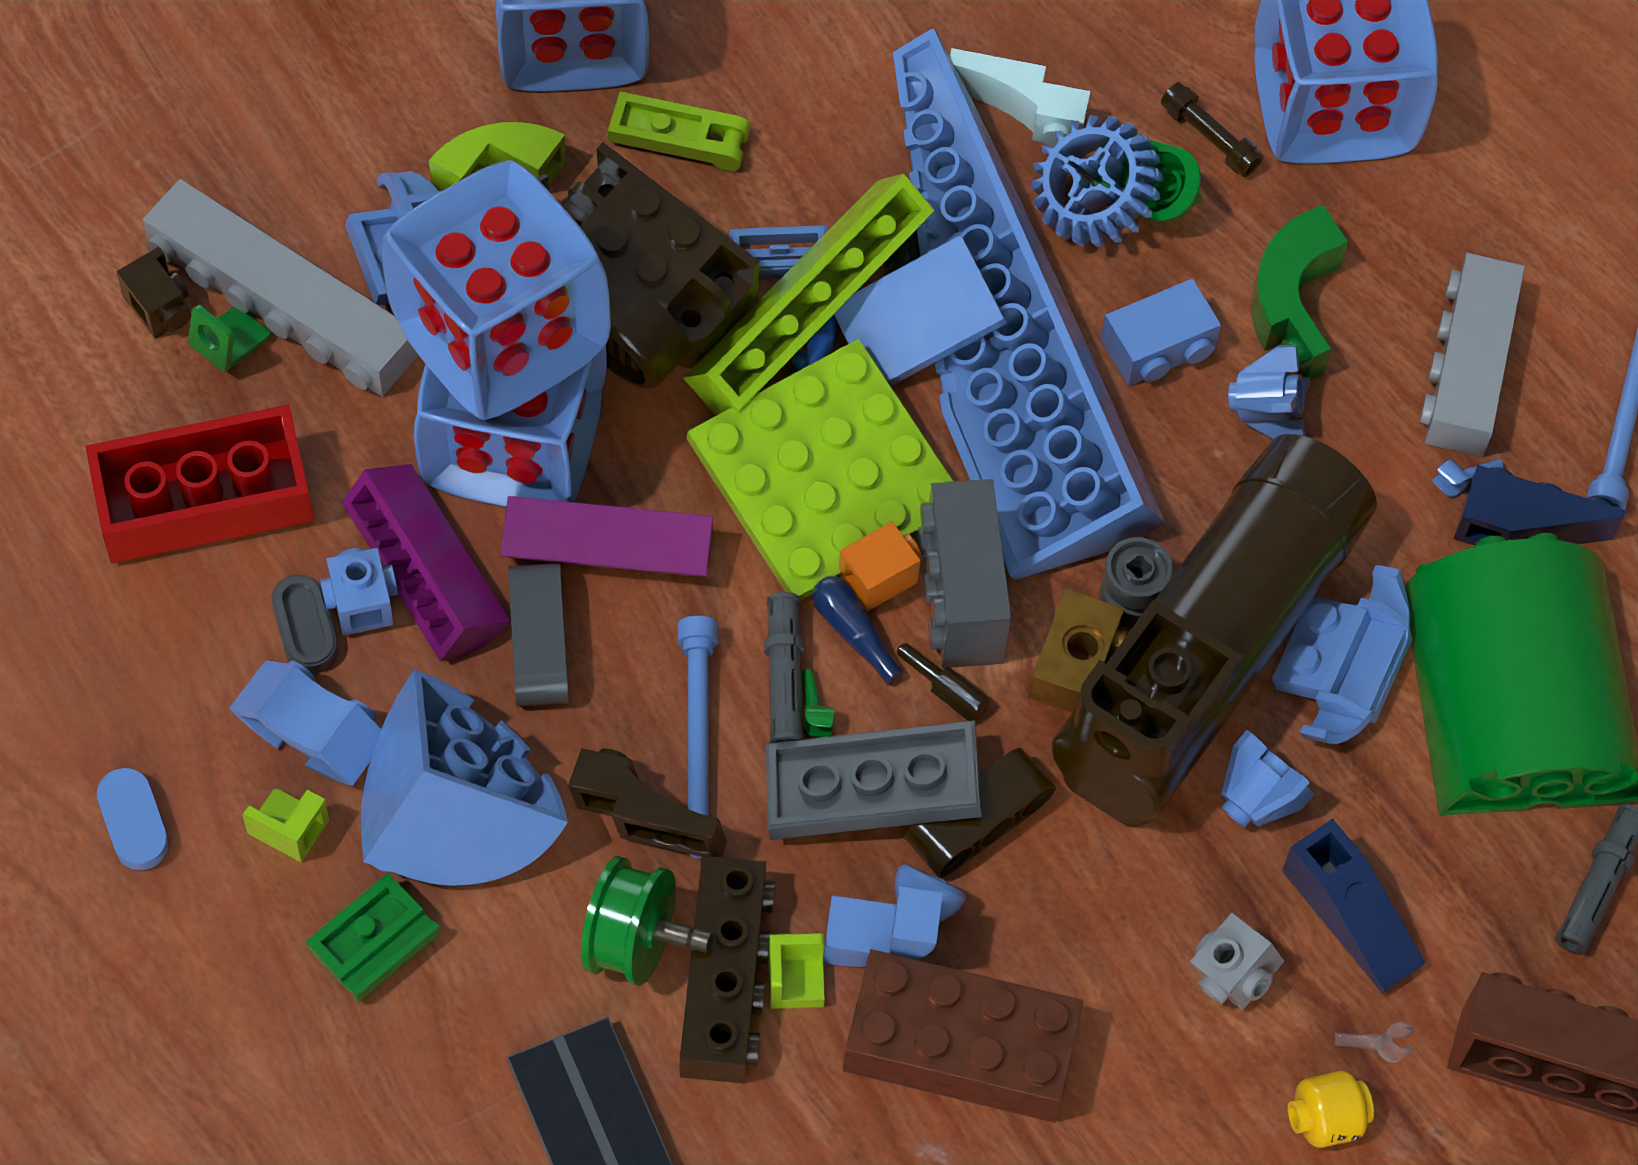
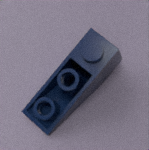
[1453,465,1626,546]
[1282,818,1425,994]

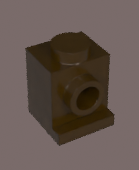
[116,247,191,339]

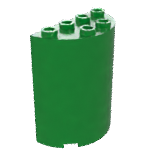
[1405,533,1638,816]

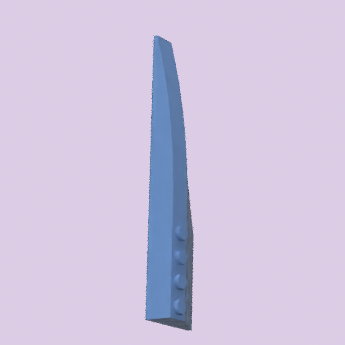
[893,28,1165,580]

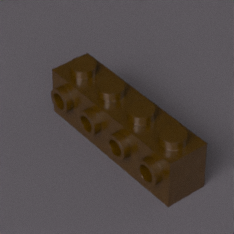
[679,855,776,1084]

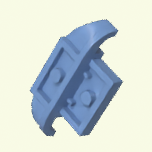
[345,171,443,305]
[1272,565,1413,744]

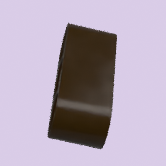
[904,748,1056,878]

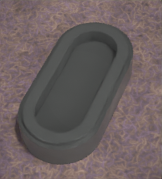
[272,575,338,674]

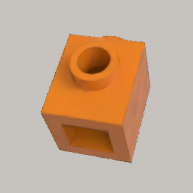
[839,522,922,612]

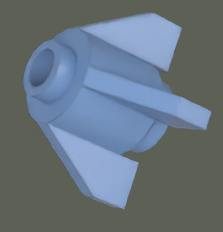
[1228,344,1310,439]
[1219,730,1315,828]

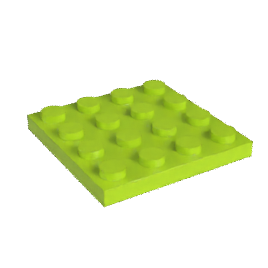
[686,339,953,601]

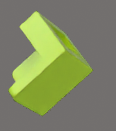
[242,789,330,863]
[768,933,825,1009]

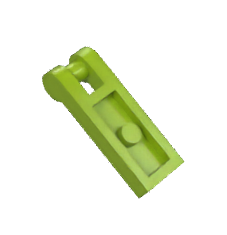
[608,91,751,172]

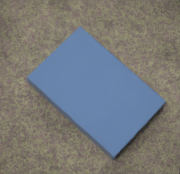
[834,235,1007,387]

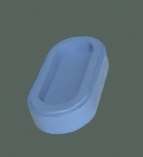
[97,768,169,870]

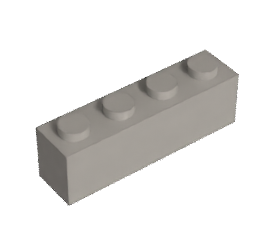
[1419,252,1525,457]

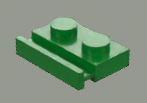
[305,873,441,1003]

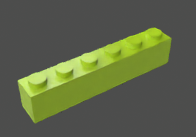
[683,173,935,415]

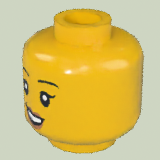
[1288,1071,1374,1148]

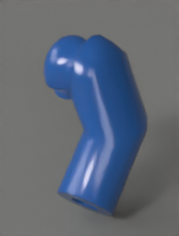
[792,314,838,373]

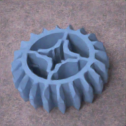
[1030,115,1163,248]

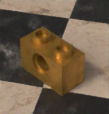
[1027,588,1128,713]

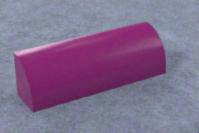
[342,464,511,662]
[501,496,714,577]

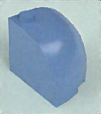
[361,669,568,886]

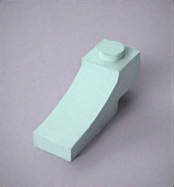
[950,48,1090,147]

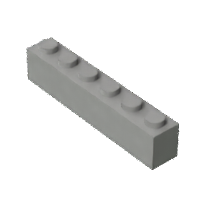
[142,179,419,397]

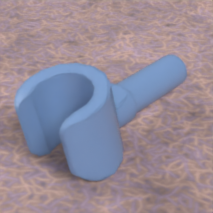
[1432,459,1503,498]

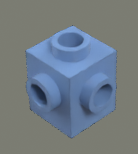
[320,548,398,636]

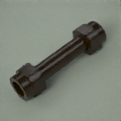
[1161,82,1263,177]

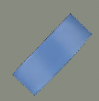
[823,886,943,967]

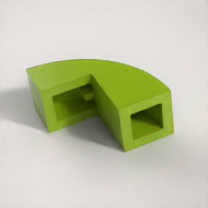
[429,122,566,191]

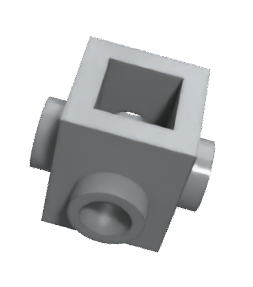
[1190,913,1284,1010]

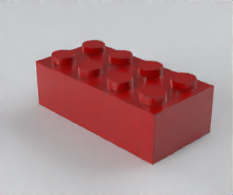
[85,404,314,563]

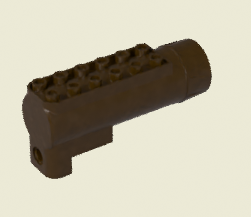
[1051,434,1377,826]

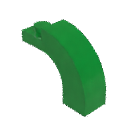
[1251,204,1348,380]

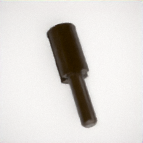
[897,643,990,721]

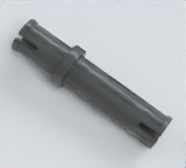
[764,592,805,743]
[1554,804,1638,955]

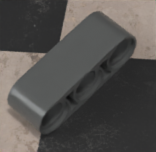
[508,563,569,706]

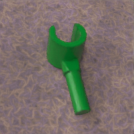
[801,669,835,737]

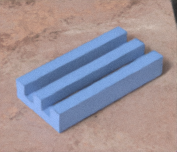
[729,225,827,278]

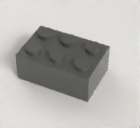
[917,479,1011,668]

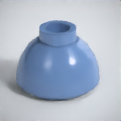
[894,864,967,922]

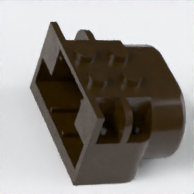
[563,142,760,389]

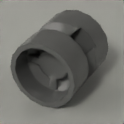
[1099,537,1173,629]

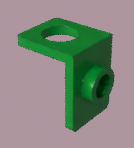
[188,305,270,373]

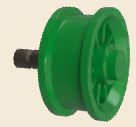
[581,856,714,986]

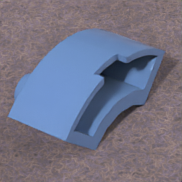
[229,660,381,786]

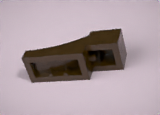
[568,748,727,857]

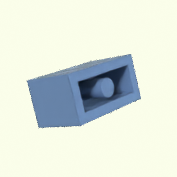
[1100,278,1221,387]

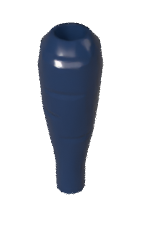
[812,576,903,684]

